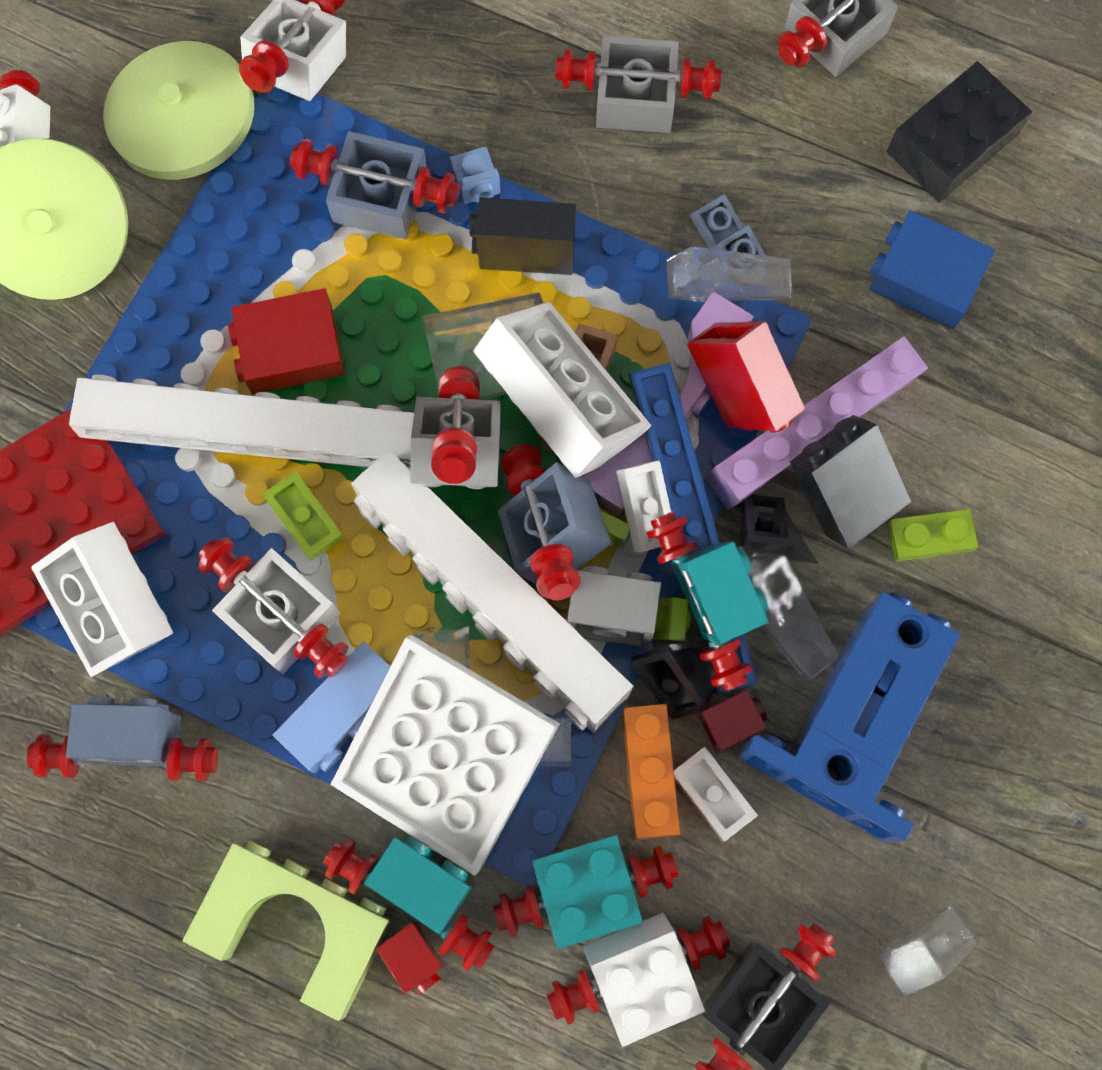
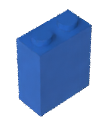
[869,210,996,329]

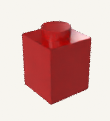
[376,922,445,995]

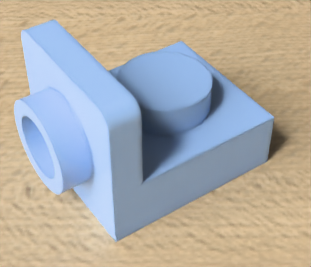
[450,146,501,204]

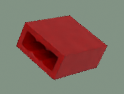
[227,288,346,395]
[686,321,805,433]

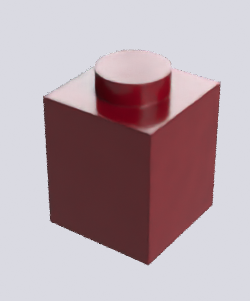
[698,690,768,755]

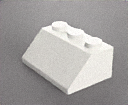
[31,522,173,677]

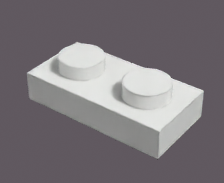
[616,461,671,552]
[674,747,758,842]

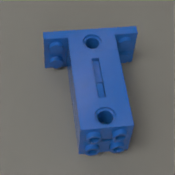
[737,592,961,843]

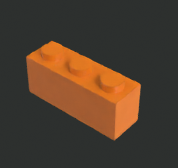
[621,704,680,840]

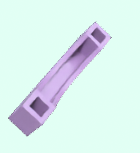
[584,291,754,519]
[704,336,928,510]

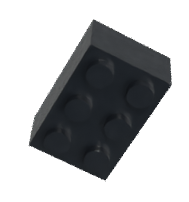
[886,61,1033,203]

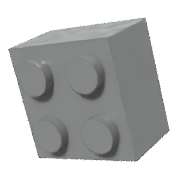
[567,566,661,648]

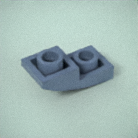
[689,194,767,279]

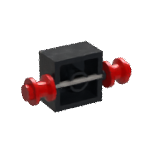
[694,923,837,1070]

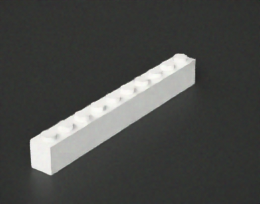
[69,375,414,470]

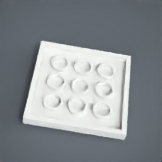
[330,635,560,876]

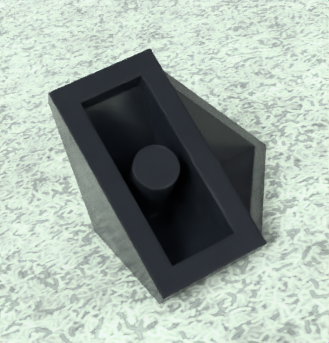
[739,495,819,564]
[631,639,716,720]

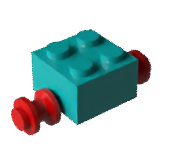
[646,511,769,691]
[323,835,495,972]
[493,835,679,949]

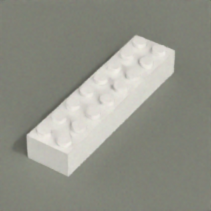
[351,449,633,733]

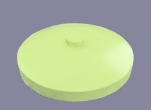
[103,41,254,180]
[0,139,128,300]

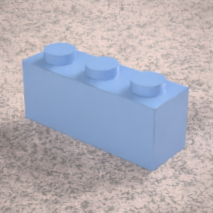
[273,641,391,774]

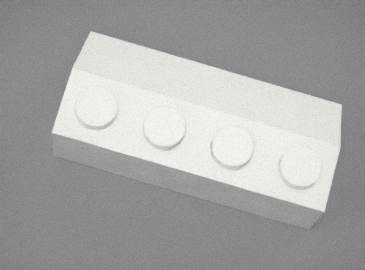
[473,302,652,478]

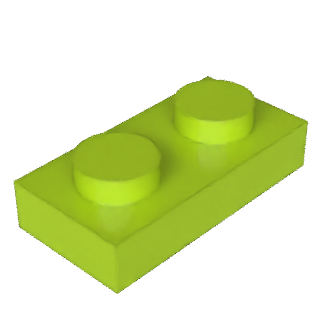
[262,471,344,562]
[887,509,979,562]

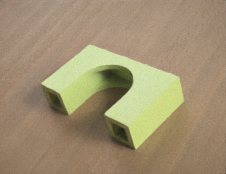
[182,840,392,1021]

